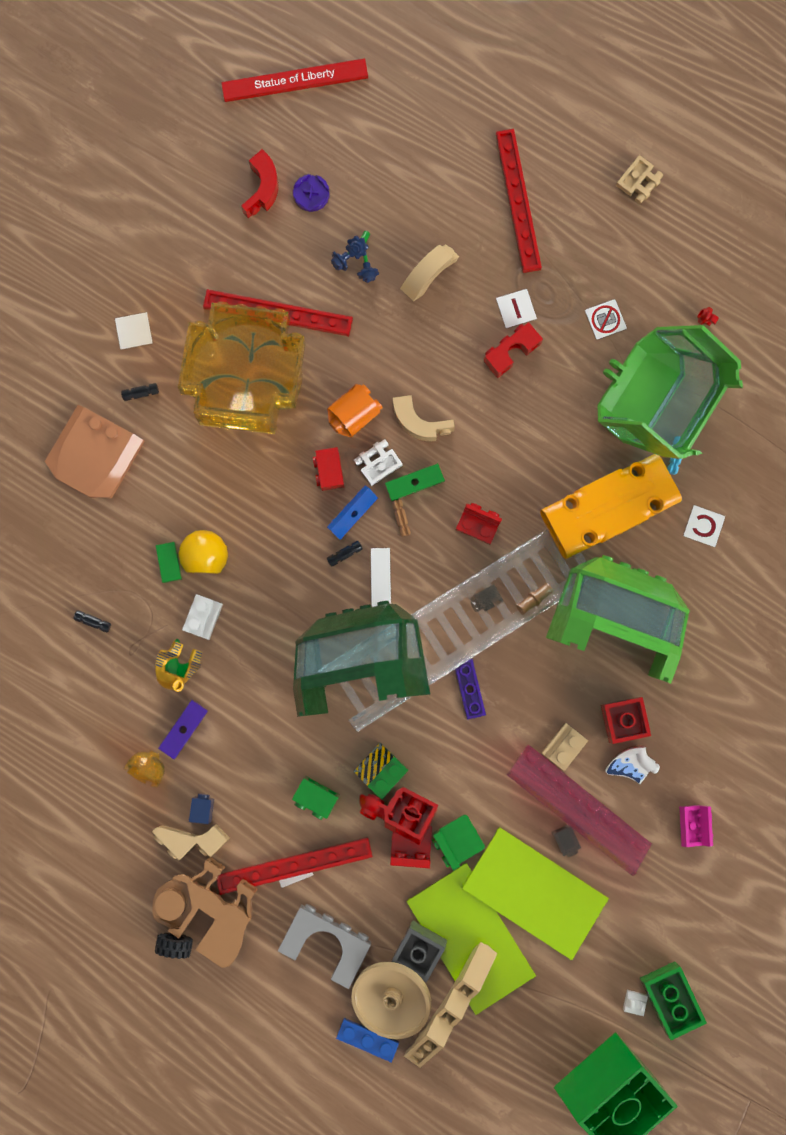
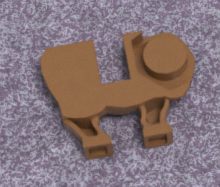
[152,857,258,968]

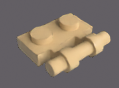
[616,155,663,204]

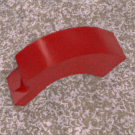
[241,149,279,218]

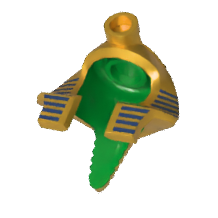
[155,639,202,692]

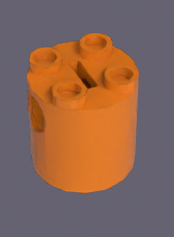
[327,384,383,438]

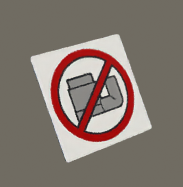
[585,299,627,339]

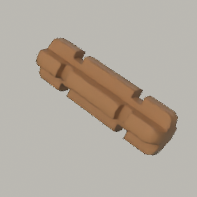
[392,499,411,537]

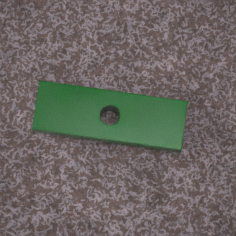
[385,463,445,502]

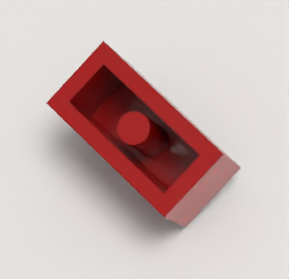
[313,447,345,491]

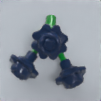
[331,231,379,283]

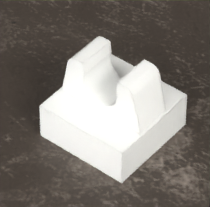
[623,990,648,1016]

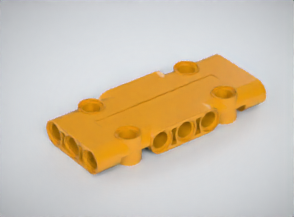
[540,454,682,559]

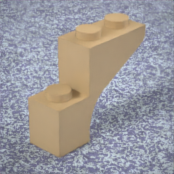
[152,824,230,860]

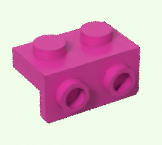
[679,805,713,847]

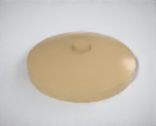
[351,962,431,1039]

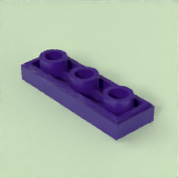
[453,659,486,720]
[158,700,208,760]

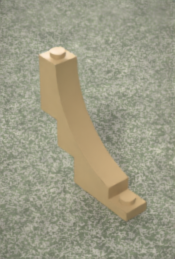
[404,942,497,1068]

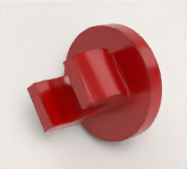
[697,307,719,326]

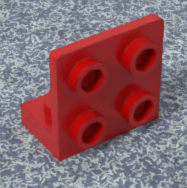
[455,503,502,545]
[390,826,432,869]

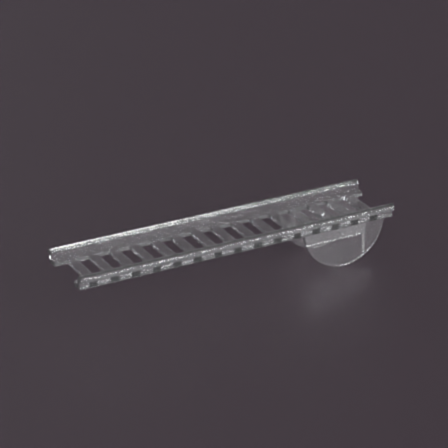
[319,529,594,732]

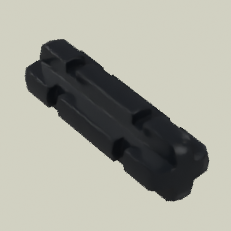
[121,383,159,401]
[327,541,363,567]
[73,611,111,633]

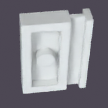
[182,594,223,640]

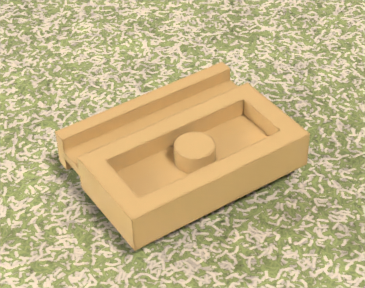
[542,723,588,771]

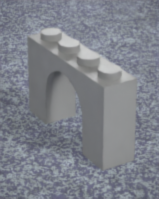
[278,904,371,989]

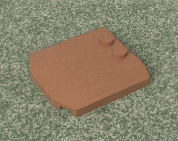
[45,405,145,499]

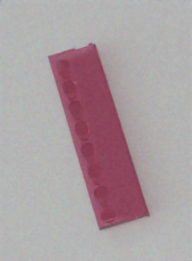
[507,745,652,876]

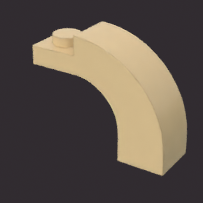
[400,244,459,301]
[393,395,454,441]

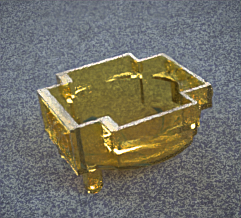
[178,302,306,434]

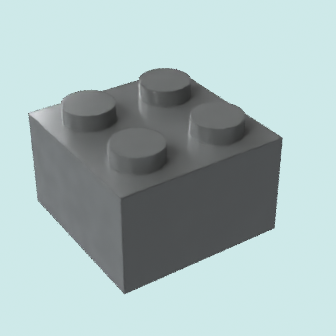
[391,920,447,983]

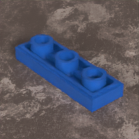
[327,485,378,540]

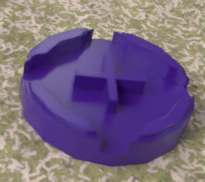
[293,174,330,212]

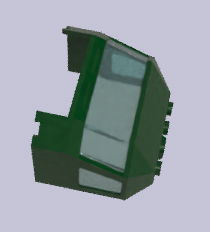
[293,601,430,717]

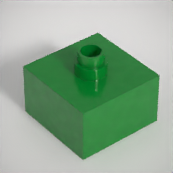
[554,1032,678,1135]

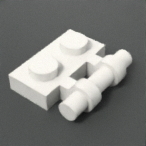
[354,439,403,486]

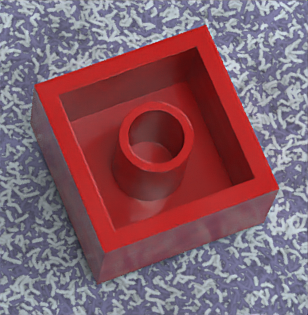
[600,697,651,744]

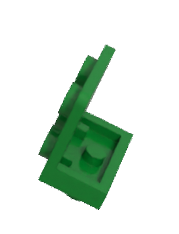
[432,814,485,871]

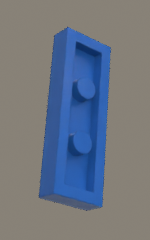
[336,1018,399,1063]

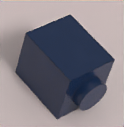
[189,794,214,824]

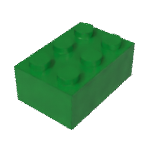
[640,961,707,1041]

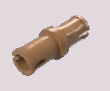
[516,583,553,615]

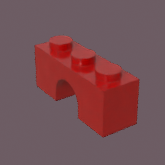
[484,322,543,379]

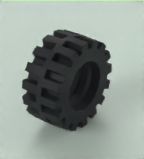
[155,933,193,959]

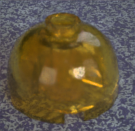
[124,751,165,788]

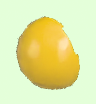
[178,530,228,574]

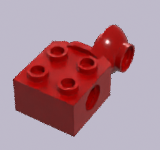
[359,787,439,845]

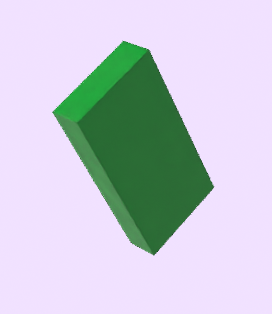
[155,542,182,583]

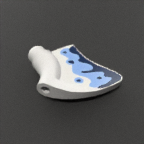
[605,746,660,784]

